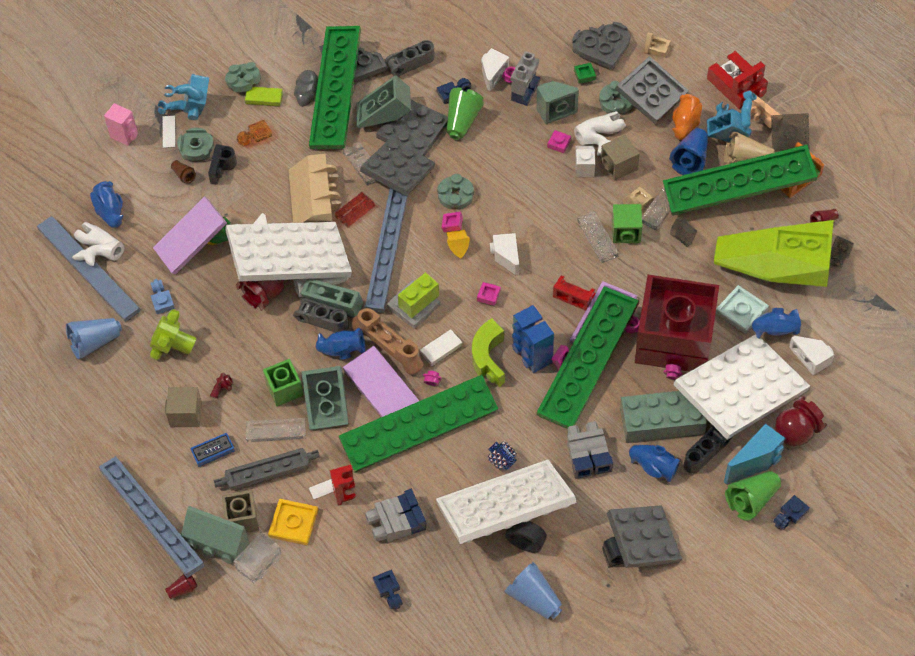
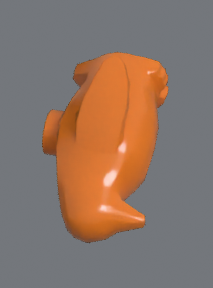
[672,94,703,140]

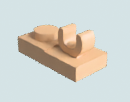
[751,96,783,132]

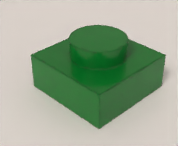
[574,63,596,84]

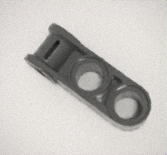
[385,40,435,77]
[293,298,349,332]

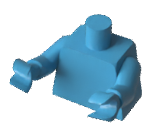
[158,74,209,120]
[707,91,757,142]

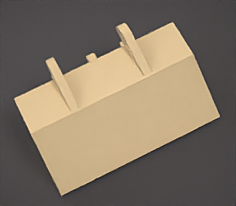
[289,154,341,223]

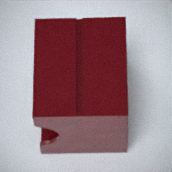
[634,274,720,372]

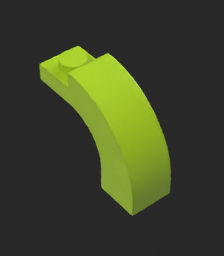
[472,318,505,387]

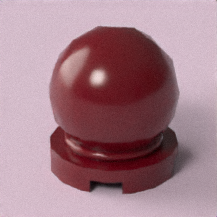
[236,280,285,311]
[775,396,827,446]

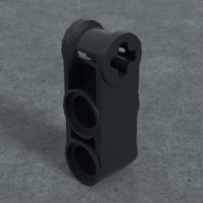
[683,426,733,473]

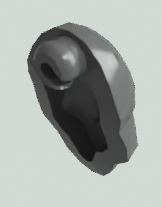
[294,70,318,107]

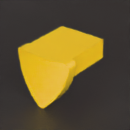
[446,230,470,258]

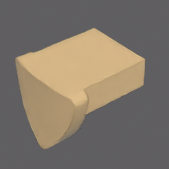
[644,32,671,58]
[622,187,653,210]

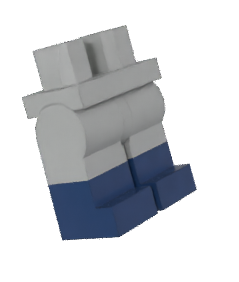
[511,52,540,106]
[567,421,613,479]
[365,488,426,543]

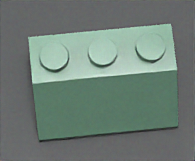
[181,506,249,565]

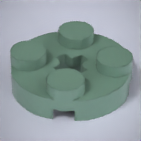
[225,62,261,92]
[599,81,633,114]
[177,128,214,161]
[437,174,474,210]

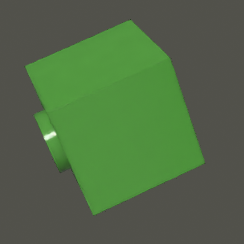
[612,204,643,243]
[263,359,304,407]

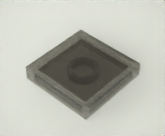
[771,113,810,151]

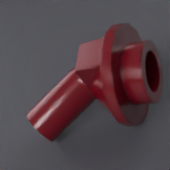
[210,373,234,399]

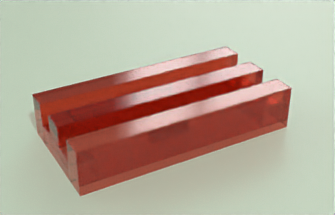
[335,192,375,228]

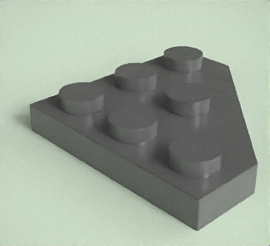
[319,45,387,82]

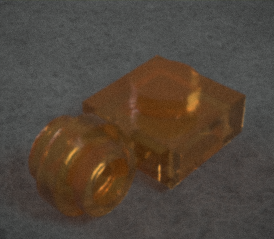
[237,120,272,146]

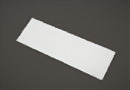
[163,115,175,148]
[309,479,334,499]

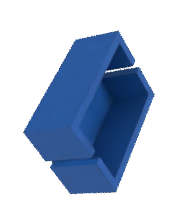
[512,305,554,373]

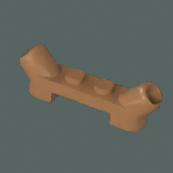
[351,308,424,374]

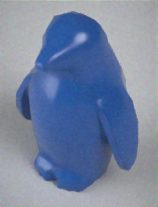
[90,181,123,228]
[752,308,801,338]
[315,328,365,359]
[629,445,680,482]

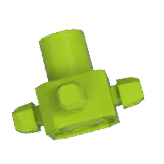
[150,309,196,360]

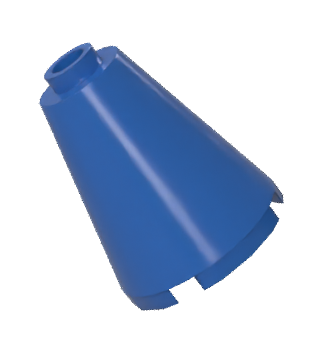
[669,128,708,175]

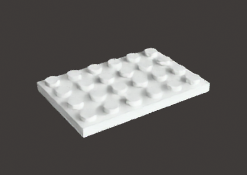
[226,222,352,281]
[673,334,810,439]
[436,460,577,544]

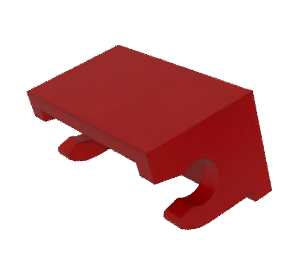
[553,275,596,311]
[329,464,356,505]

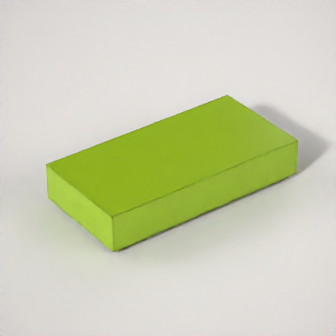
[245,87,283,106]

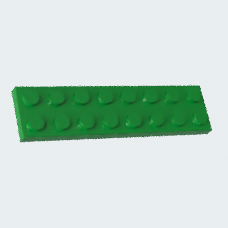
[309,26,361,149]
[663,145,818,216]
[536,286,639,429]
[338,375,498,473]

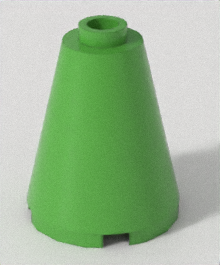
[447,87,484,140]
[725,471,781,521]

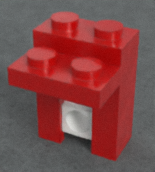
[707,51,768,110]

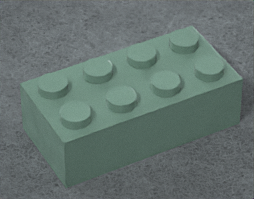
[620,391,706,443]

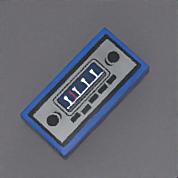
[190,433,235,467]

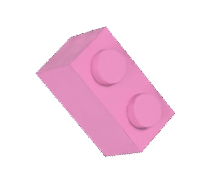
[104,103,138,146]

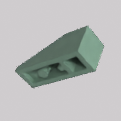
[300,279,363,318]

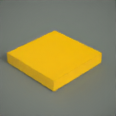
[268,499,319,546]

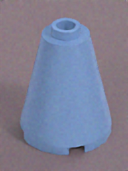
[66,318,122,359]
[504,562,562,619]

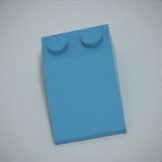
[724,424,785,484]

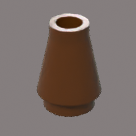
[171,160,196,184]

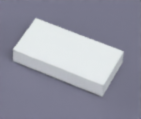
[420,329,462,366]

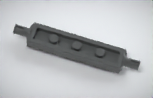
[214,448,320,491]

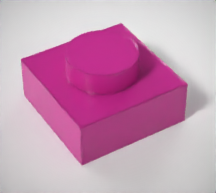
[547,130,571,153]
[441,211,463,232]
[477,282,501,306]
[551,345,570,371]

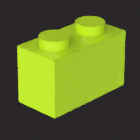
[398,272,439,319]

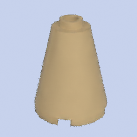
[724,132,774,165]

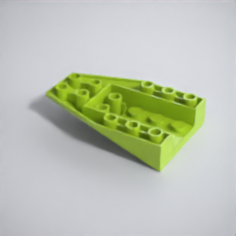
[714,220,834,287]

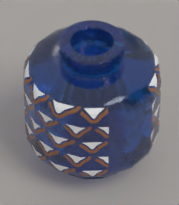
[487,441,517,471]

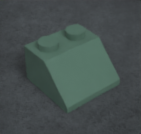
[536,81,579,124]

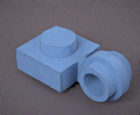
[150,279,175,314]

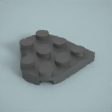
[572,22,631,70]

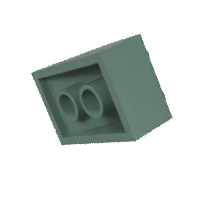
[356,75,411,128]
[301,366,349,430]

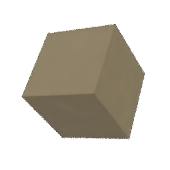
[600,135,639,181]
[165,387,202,427]
[222,490,259,533]

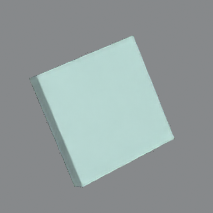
[716,285,769,334]

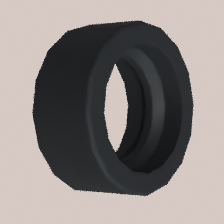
[506,521,547,553]

